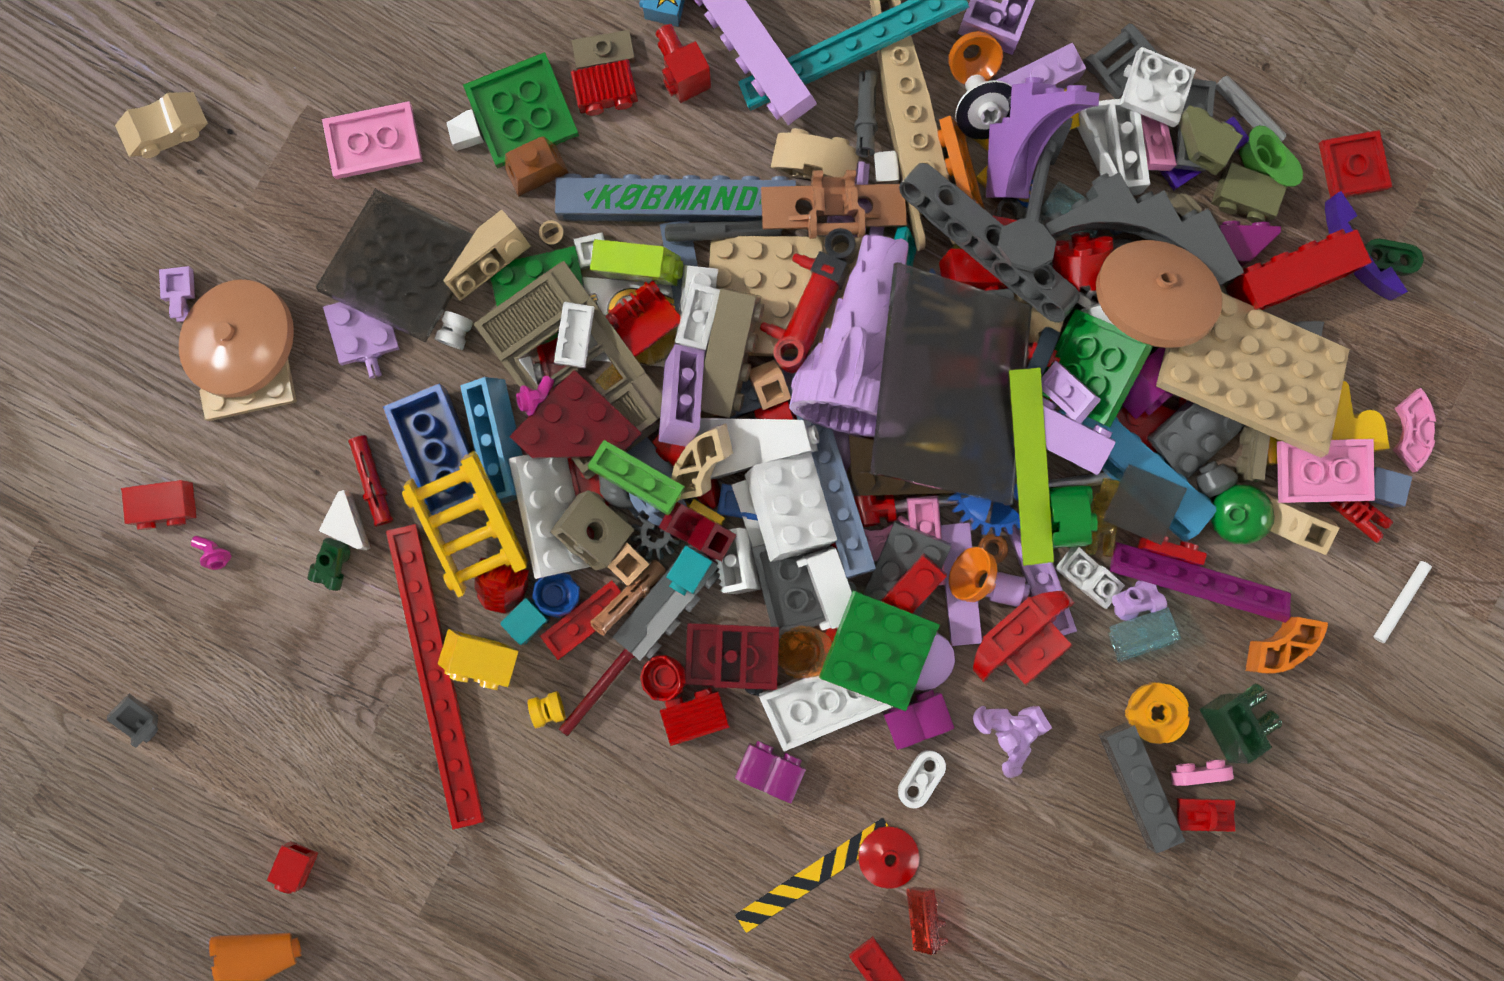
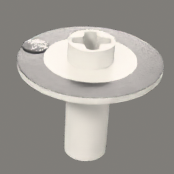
[955,75,1012,140]

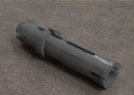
[854,70,878,157]

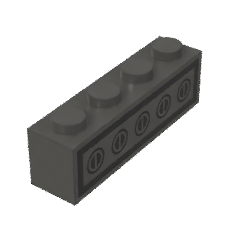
[1098,723,1185,853]

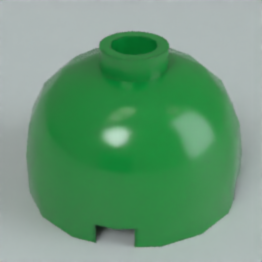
[1210,485,1275,545]

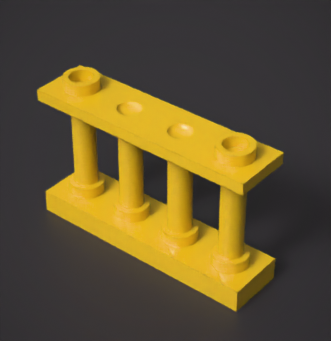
[402,451,528,597]

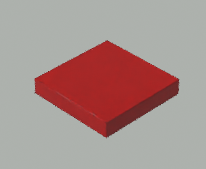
[1318,130,1392,198]

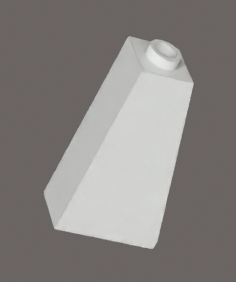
[696,418,820,479]

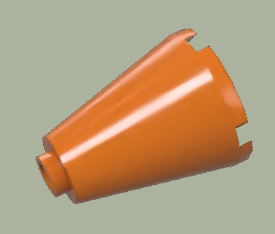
[209,933,302,981]

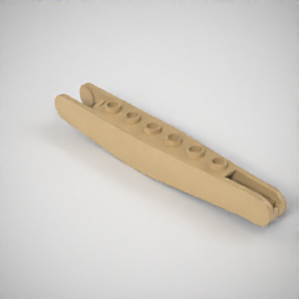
[870,0,956,251]

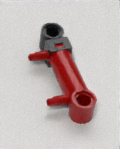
[760,228,858,373]

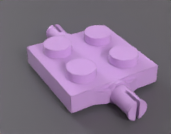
[323,279,400,379]

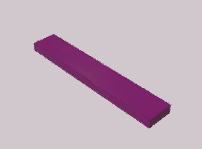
[1110,542,1291,623]

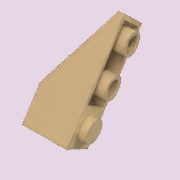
[443,210,531,301]
[1265,493,1340,555]

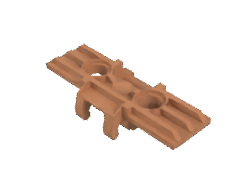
[761,170,907,239]

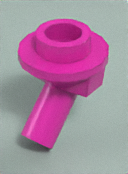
[516,376,555,416]
[191,535,231,570]

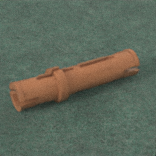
[590,560,667,636]

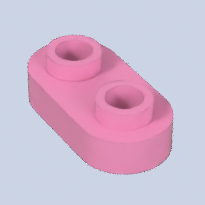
[1170,760,1234,786]

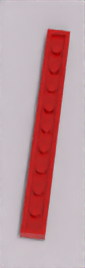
[386,524,485,830]

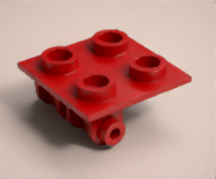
[605,280,681,357]

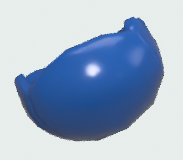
[532,573,580,618]

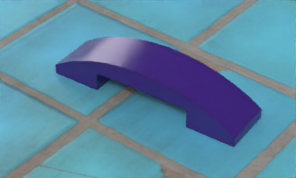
[1325,191,1408,301]

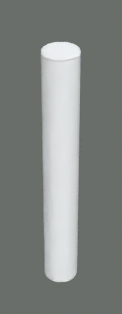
[1373,561,1432,643]

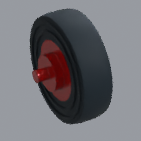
[1024,327,1060,378]

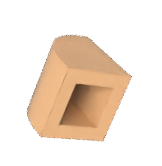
[749,360,791,410]
[608,542,649,586]

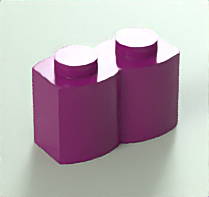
[883,689,954,750]
[735,740,806,804]

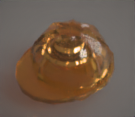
[778,625,832,679]

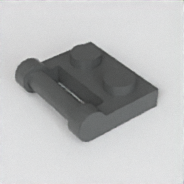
[1083,23,1159,99]

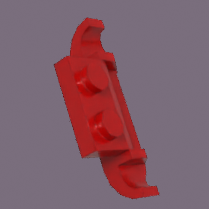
[973,591,1075,686]

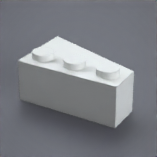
[1077,98,1150,195]

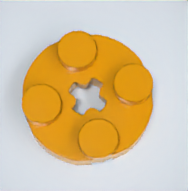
[1125,682,1190,744]

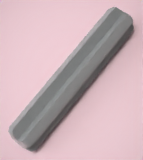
[1215,75,1287,142]

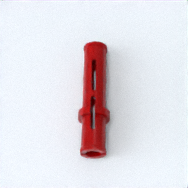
[348,435,393,527]

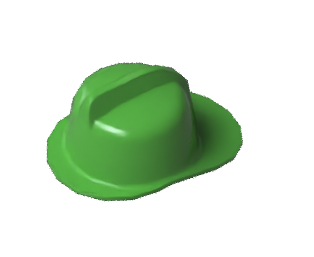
[1239,125,1303,187]

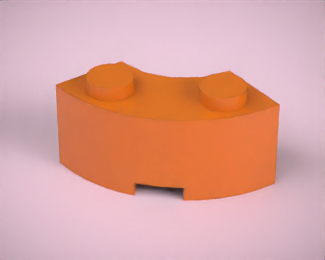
[1245,617,1328,673]

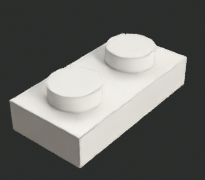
[675,282,720,350]

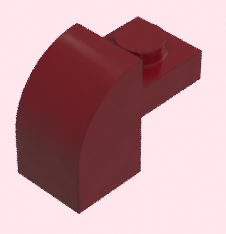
[659,502,737,562]

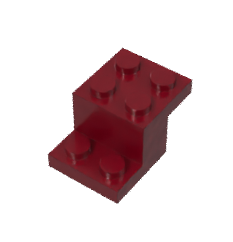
[685,623,779,690]

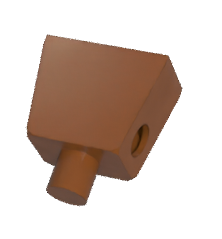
[505,136,569,197]

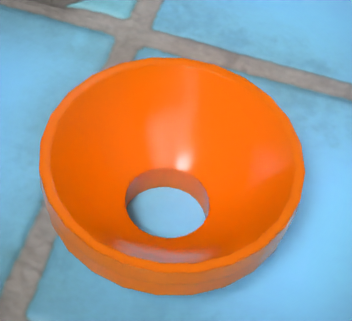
[949,31,1003,84]
[949,547,997,602]

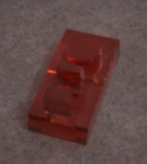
[906,886,948,955]

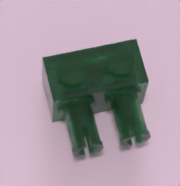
[1199,683,1282,764]

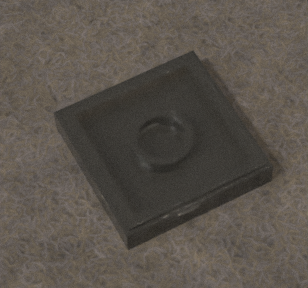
[1103,463,1187,545]

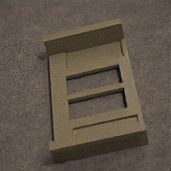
[473,261,662,480]

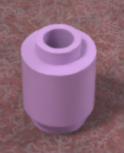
[984,572,1030,607]

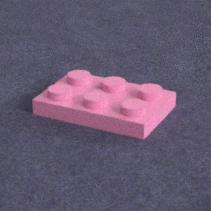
[322,101,423,179]
[1277,439,1375,503]

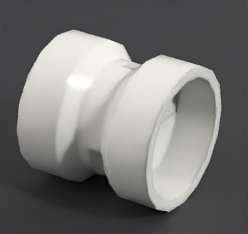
[434,311,473,350]

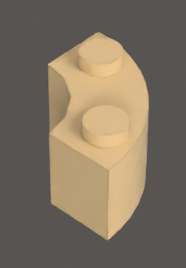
[115,92,208,158]
[771,128,859,179]
[671,423,733,500]

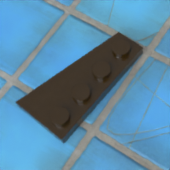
[849,434,977,496]

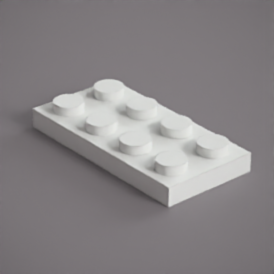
[509,455,591,579]
[759,668,893,751]

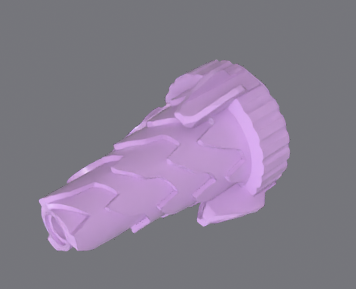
[789,235,921,438]

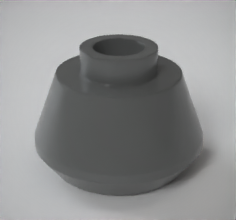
[1197,461,1238,498]

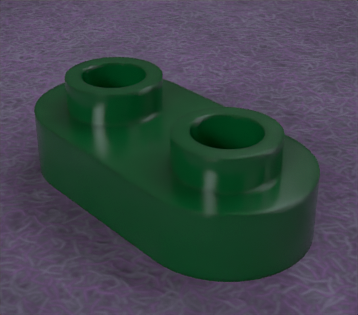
[1364,238,1424,276]

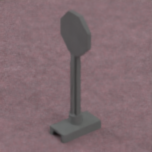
[997,118,1073,272]

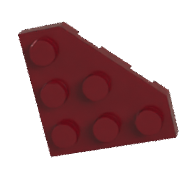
[509,370,642,459]

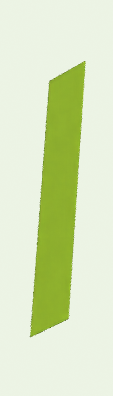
[1009,368,1054,566]

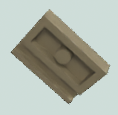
[1236,426,1270,484]

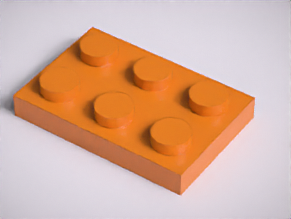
[937,116,985,210]

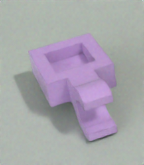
[159,266,195,322]

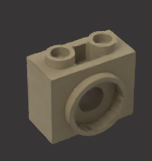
[550,490,634,571]

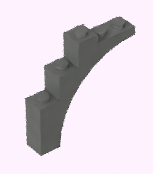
[1044,172,1244,286]

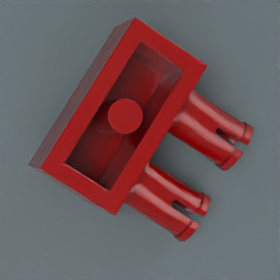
[656,24,711,103]

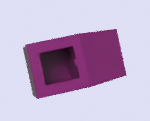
[1219,221,1281,267]

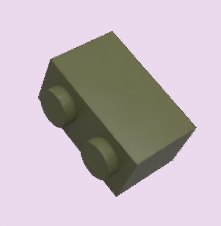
[1211,163,1287,223]

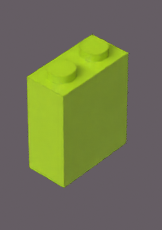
[590,239,684,286]

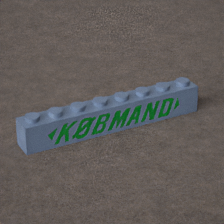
[555,174,796,222]

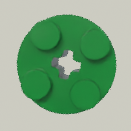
[1049,485,1098,548]

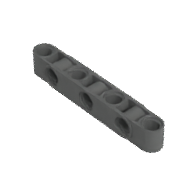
[899,163,1080,323]

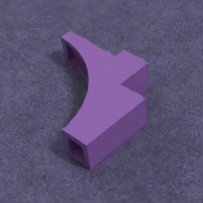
[986,77,1099,199]

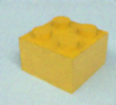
[438,629,519,690]

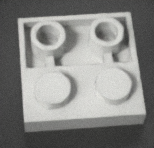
[1120,47,1196,127]

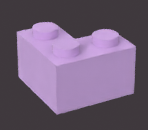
[958,0,1035,55]

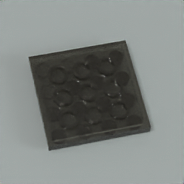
[316,189,473,342]

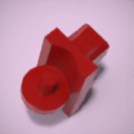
[1177,798,1235,832]

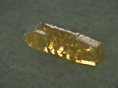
[1085,478,1122,557]

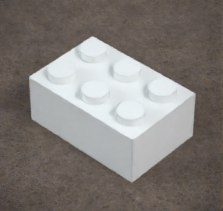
[745,452,837,562]

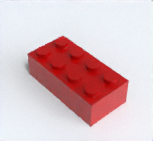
[1226,229,1372,310]

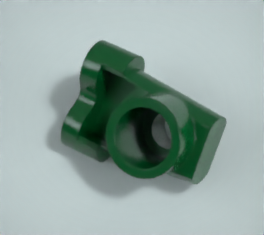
[307,538,351,591]

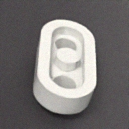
[898,750,946,808]

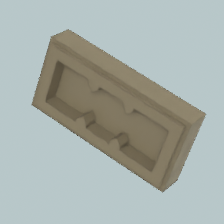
[572,30,635,70]

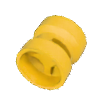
[527,691,566,729]

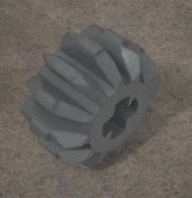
[631,514,681,560]

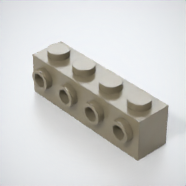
[701,288,764,418]

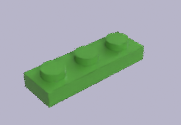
[587,440,685,516]

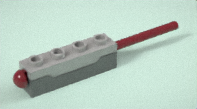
[559,545,720,736]

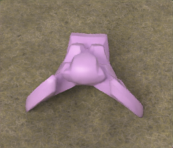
[973,706,1052,778]

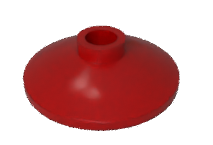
[858,826,919,889]

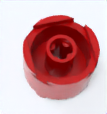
[1052,232,1114,292]

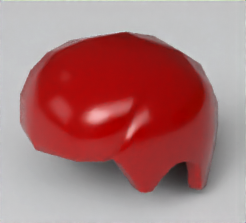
[640,655,686,702]

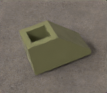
[1179,105,1243,175]

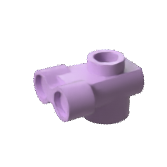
[1112,580,1167,621]

